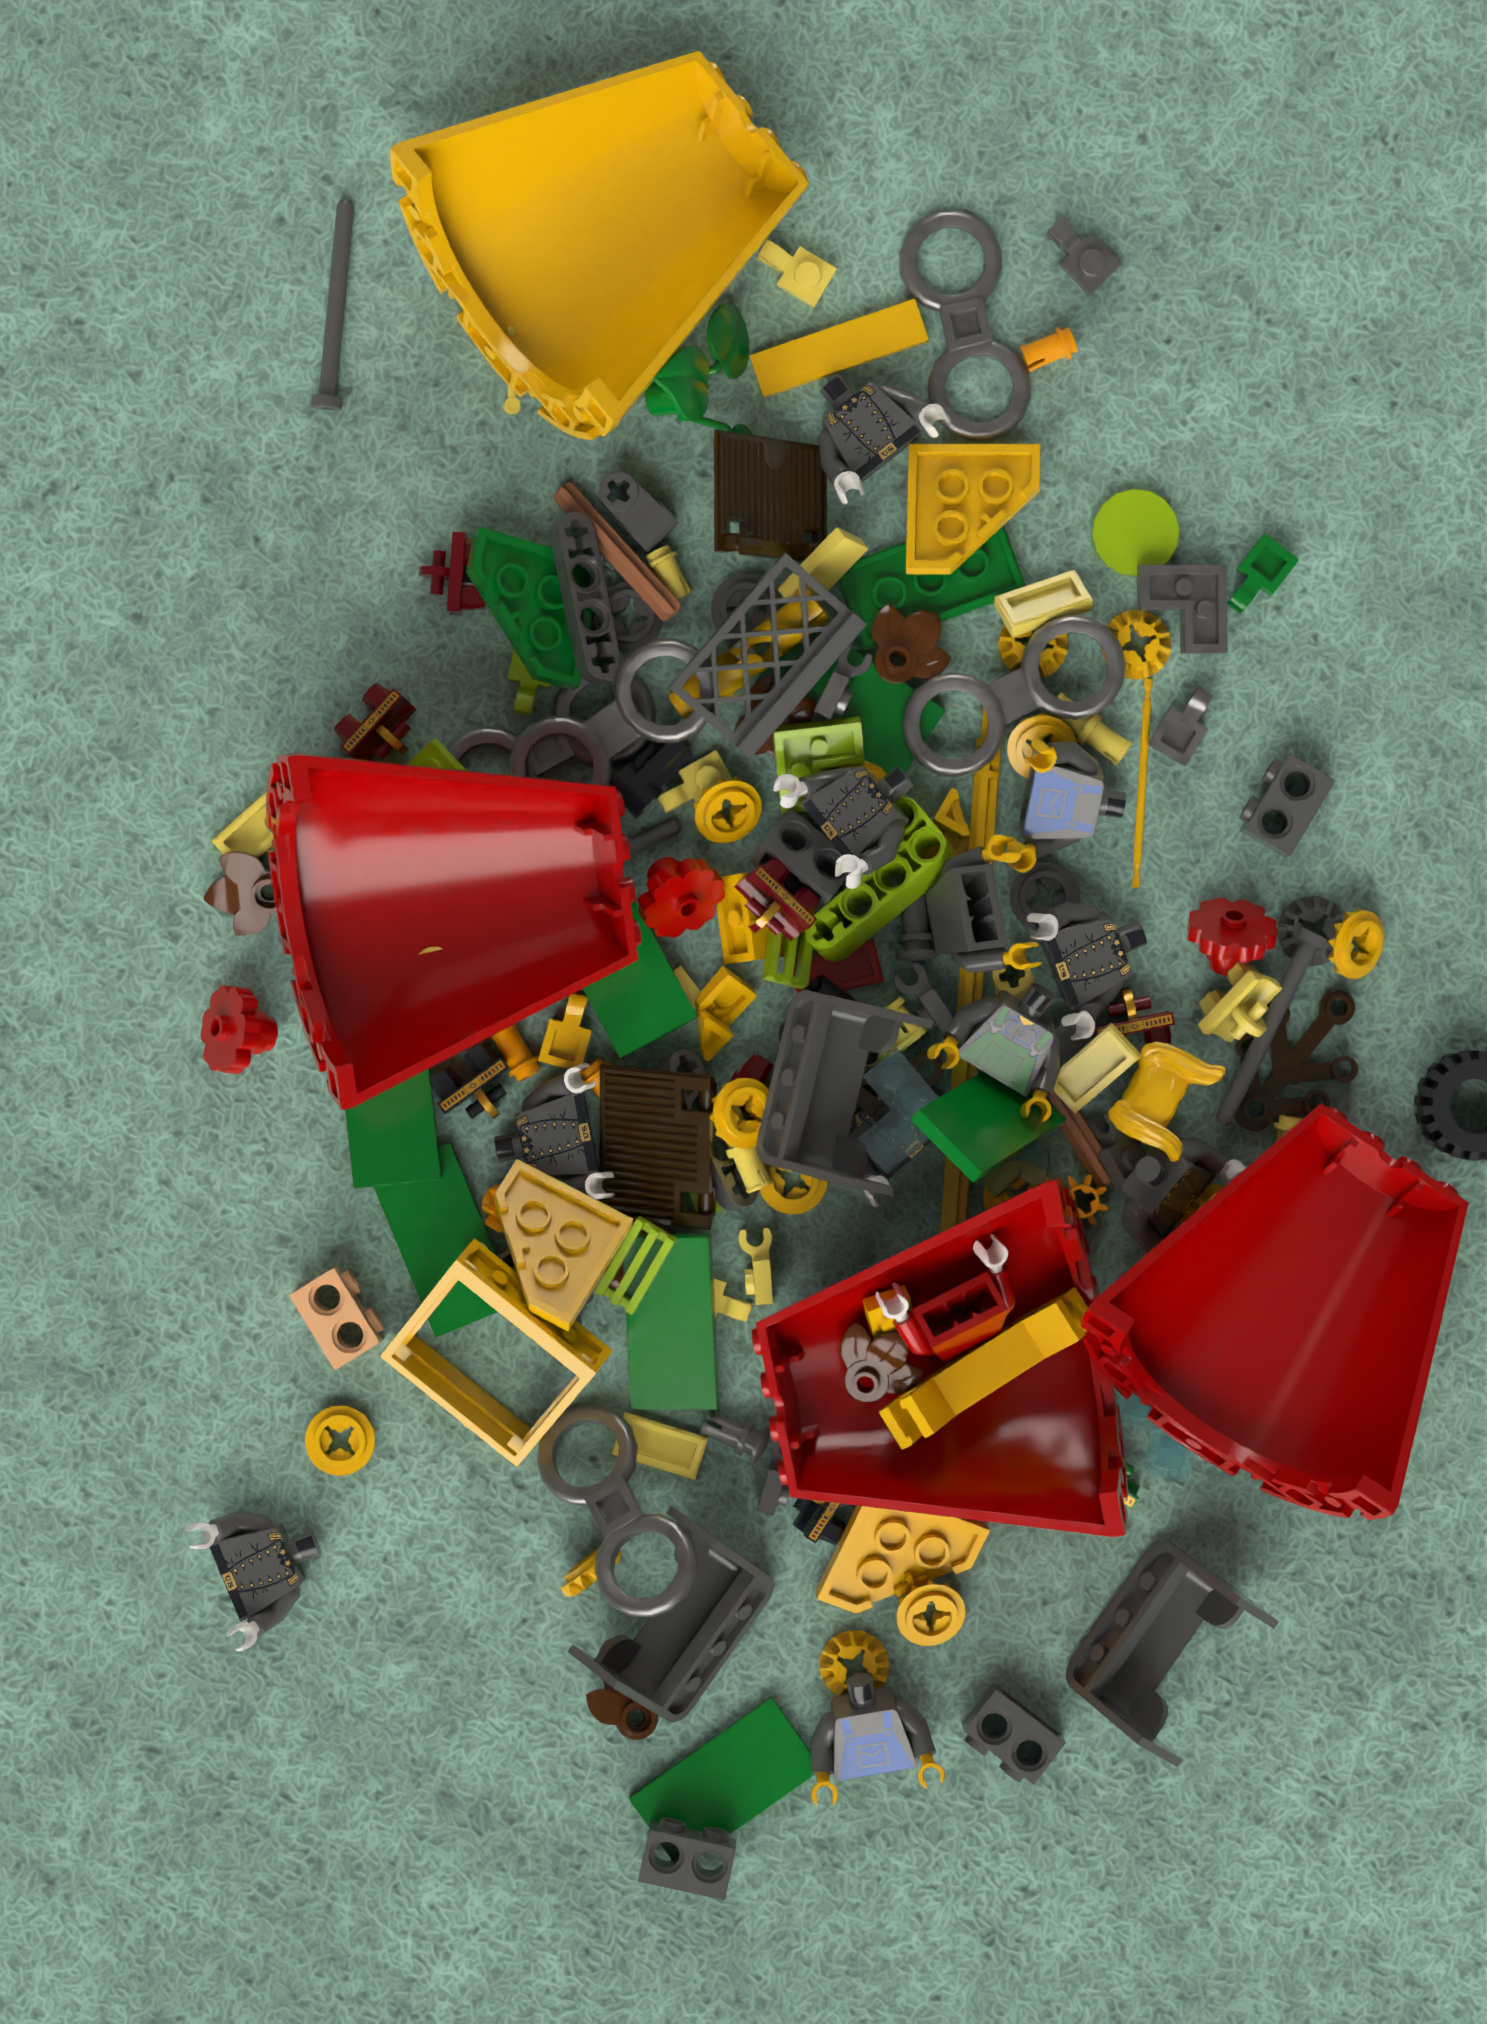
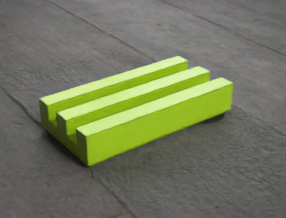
[762,913,814,989]
[595,1216,677,1315]

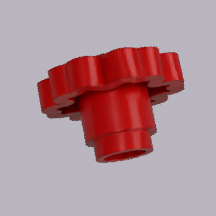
[637,857,725,938]
[1187,898,1278,976]
[200,985,278,1074]

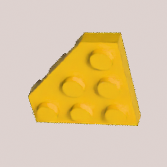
[906,444,1041,574]
[494,1159,633,1331]
[815,1506,990,1614]

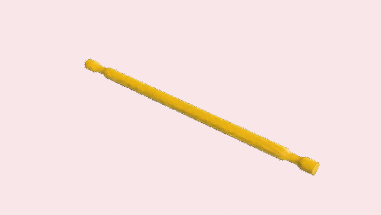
[1131,678,1153,888]

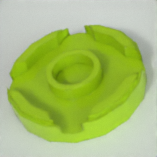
[1091,489,1180,577]

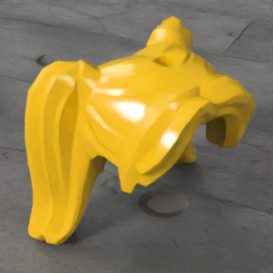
[1108,1041,1226,1162]

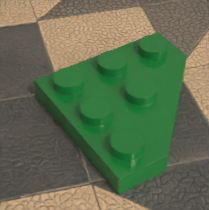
[466,527,593,690]

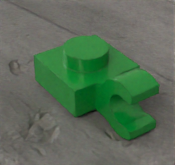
[1227,533,1299,614]

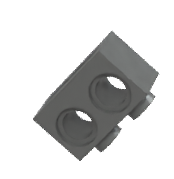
[1239,753,1336,858]
[749,809,851,914]
[962,1682,1066,1785]
[638,1817,736,1901]

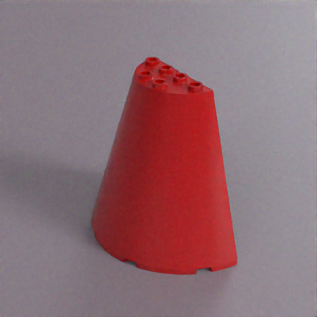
[266,753,642,1110]
[1081,1104,1469,1520]
[752,1178,1128,1537]

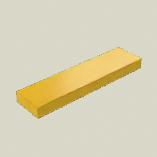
[749,298,929,398]

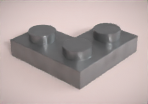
[1137,565,1228,654]

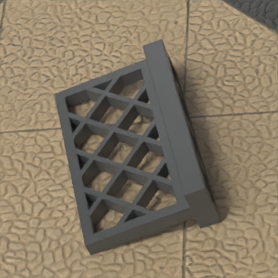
[668,552,867,759]

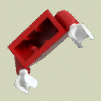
[876,1234,1016,1362]

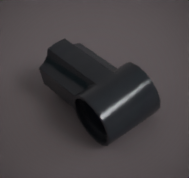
[609,741,693,818]

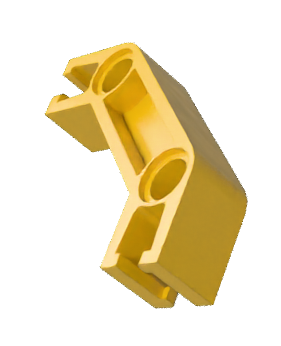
[879,1287,1088,1450]

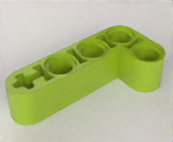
[805,796,956,962]

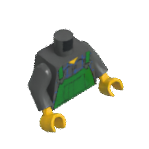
[927,983,1060,1124]

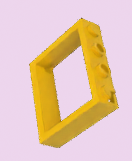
[380,1238,613,1467]

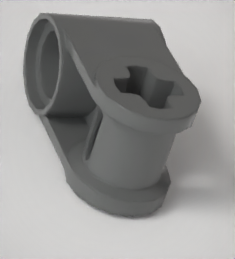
[599,471,679,554]

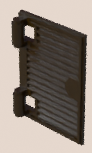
[714,430,827,562]
[599,1064,717,1230]

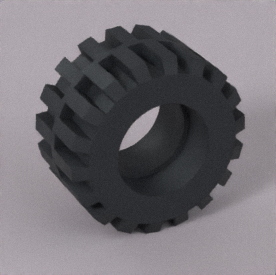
[1414,1050,1487,1161]

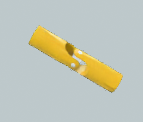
[668,588,831,720]

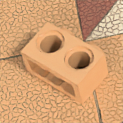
[289,1265,385,1370]

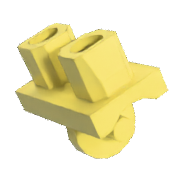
[1198,962,1282,1043]

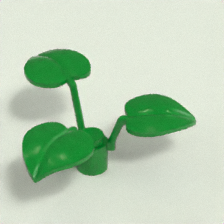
[645,302,753,435]

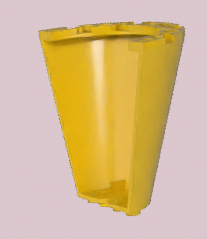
[390,51,809,440]

